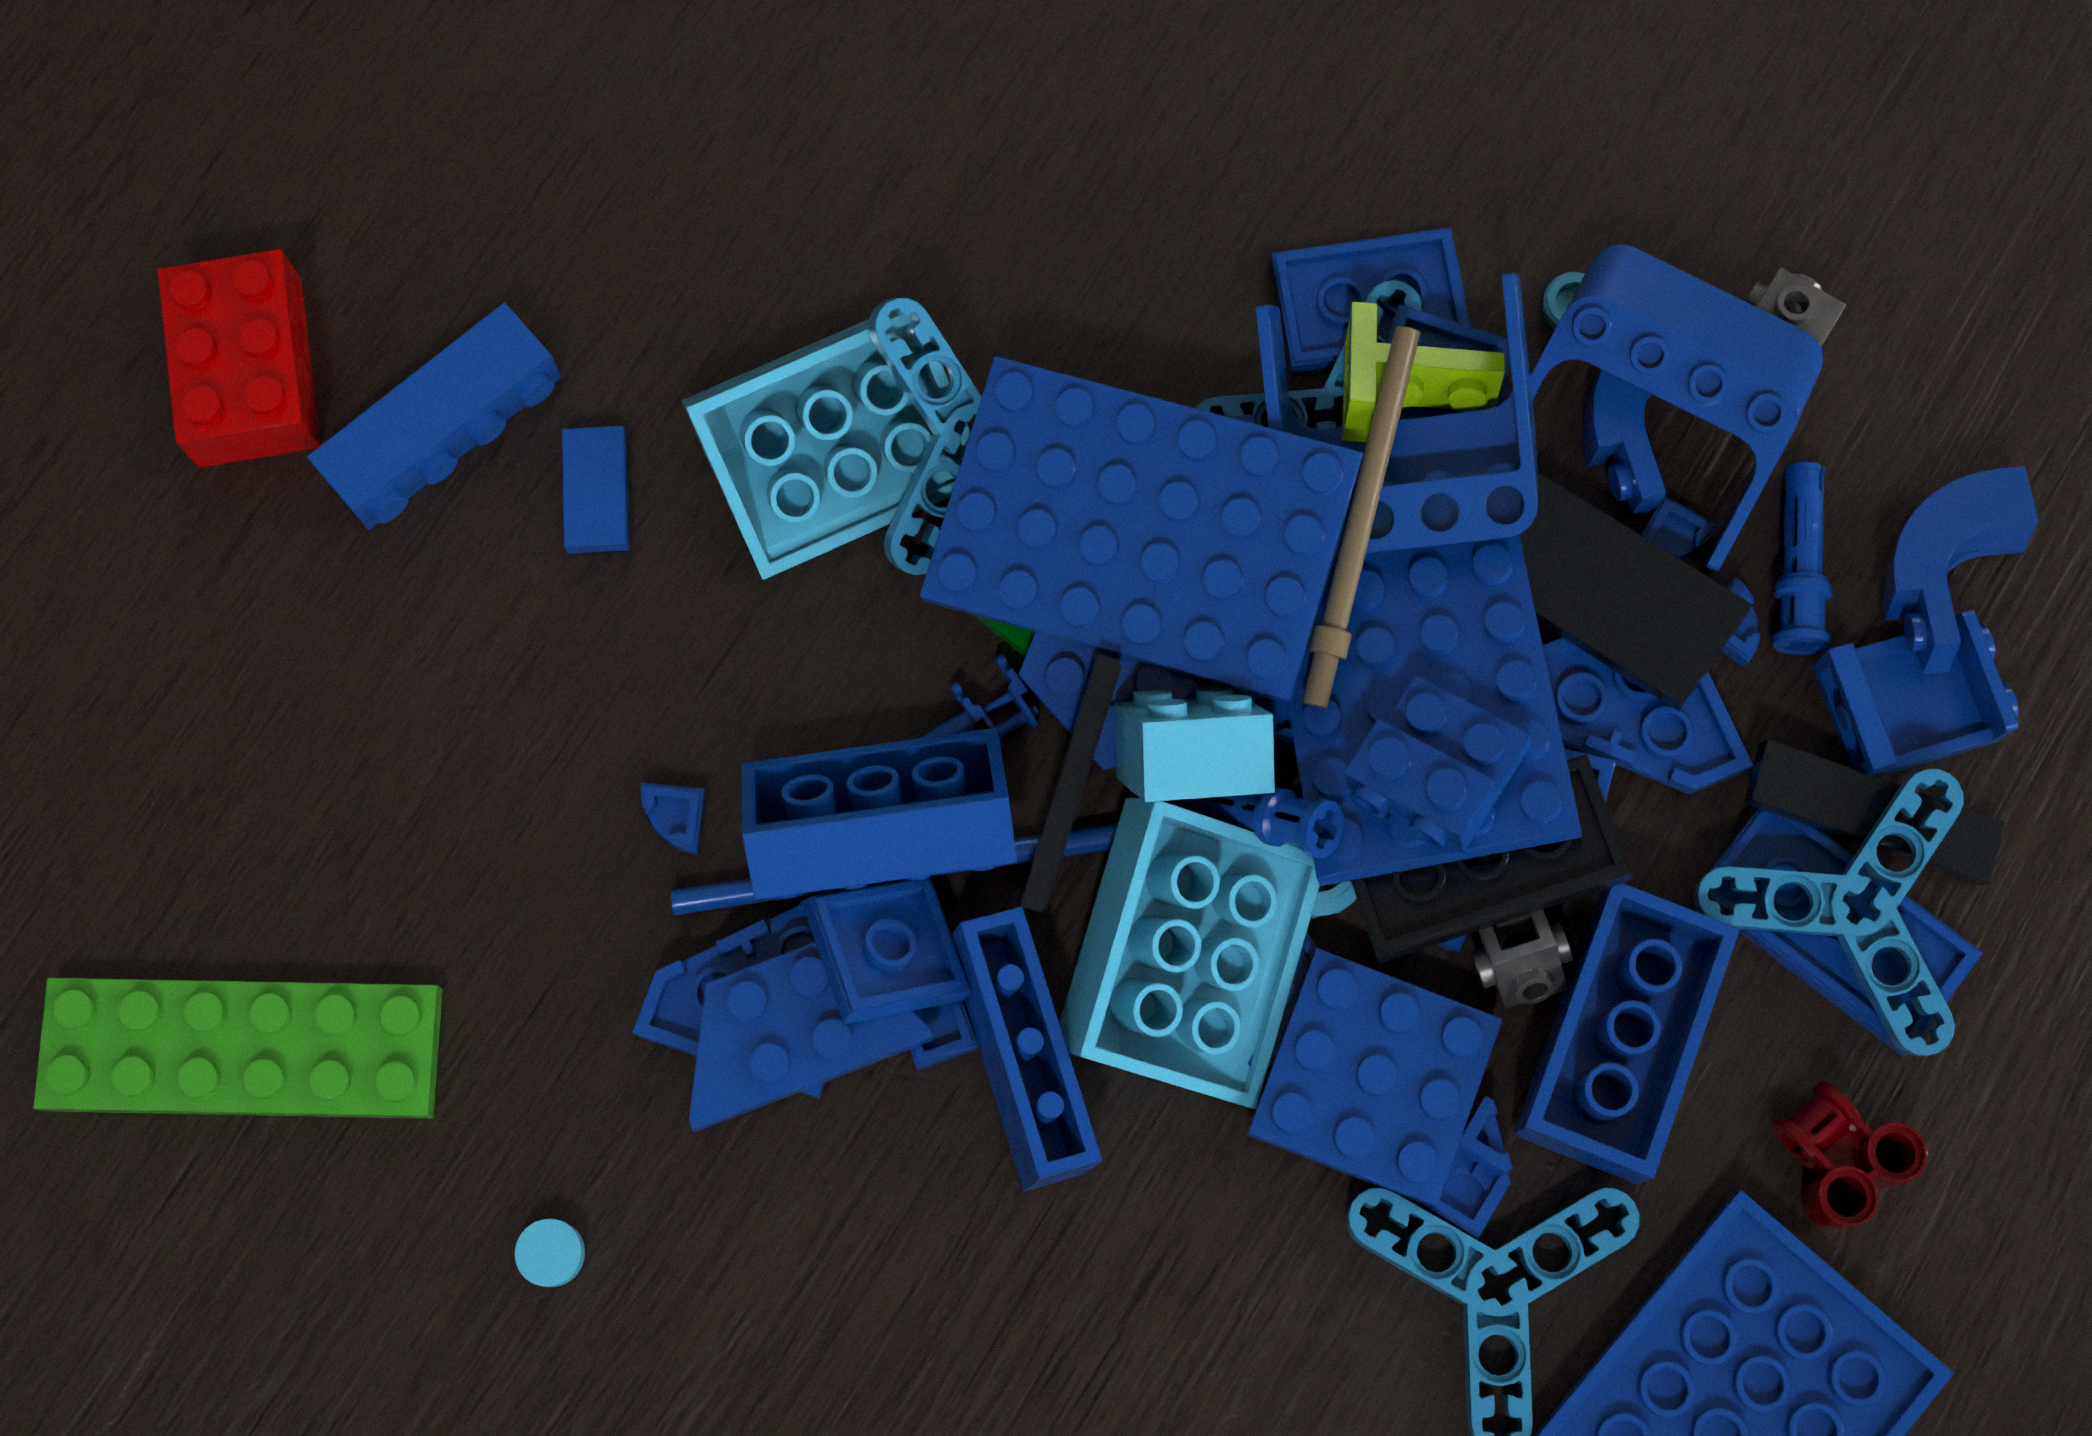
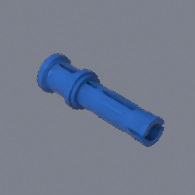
[1773,462,1832,655]
[1163,787,1344,859]

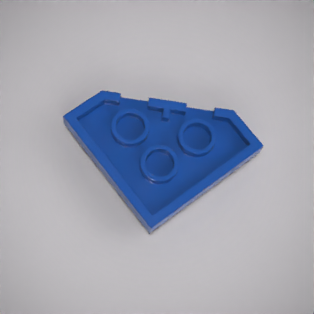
[1543,638,1753,795]
[632,891,829,1100]

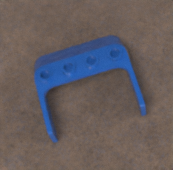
[1530,244,1823,572]
[1256,272,1539,556]

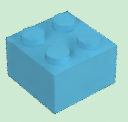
[1114,685,1275,802]

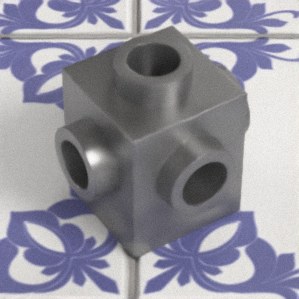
[1745,268,1846,347]
[1472,910,1573,1009]

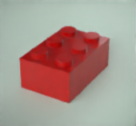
[158,249,321,468]

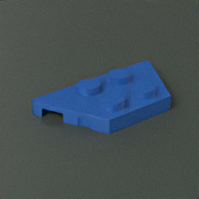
[1018,633,1200,770]
[689,942,934,1132]

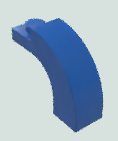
[1582,370,1666,519]
[1882,466,2039,674]

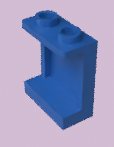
[1811,609,2019,777]

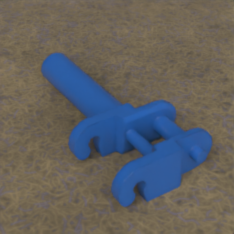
[920,654,1039,749]

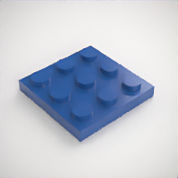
[1247,948,1503,1208]

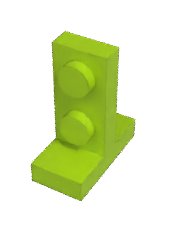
[1342,302,1505,442]

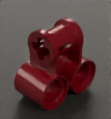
[1772,1081,1928,1231]

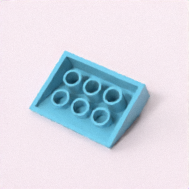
[681,311,971,580]
[1059,798,1320,1110]

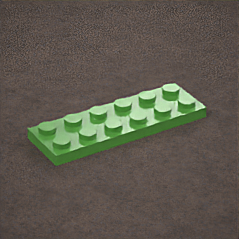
[33,978,443,1119]

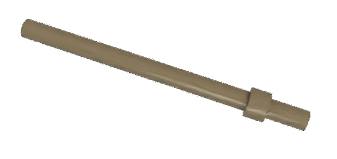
[1302,326,1421,709]

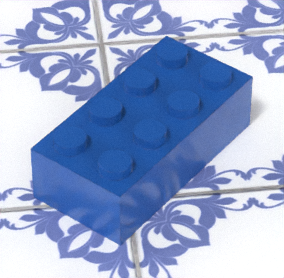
[741,728,1017,900]
[1512,883,1740,1184]

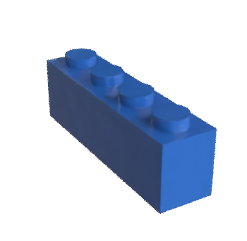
[307,302,562,530]
[952,907,1102,1192]

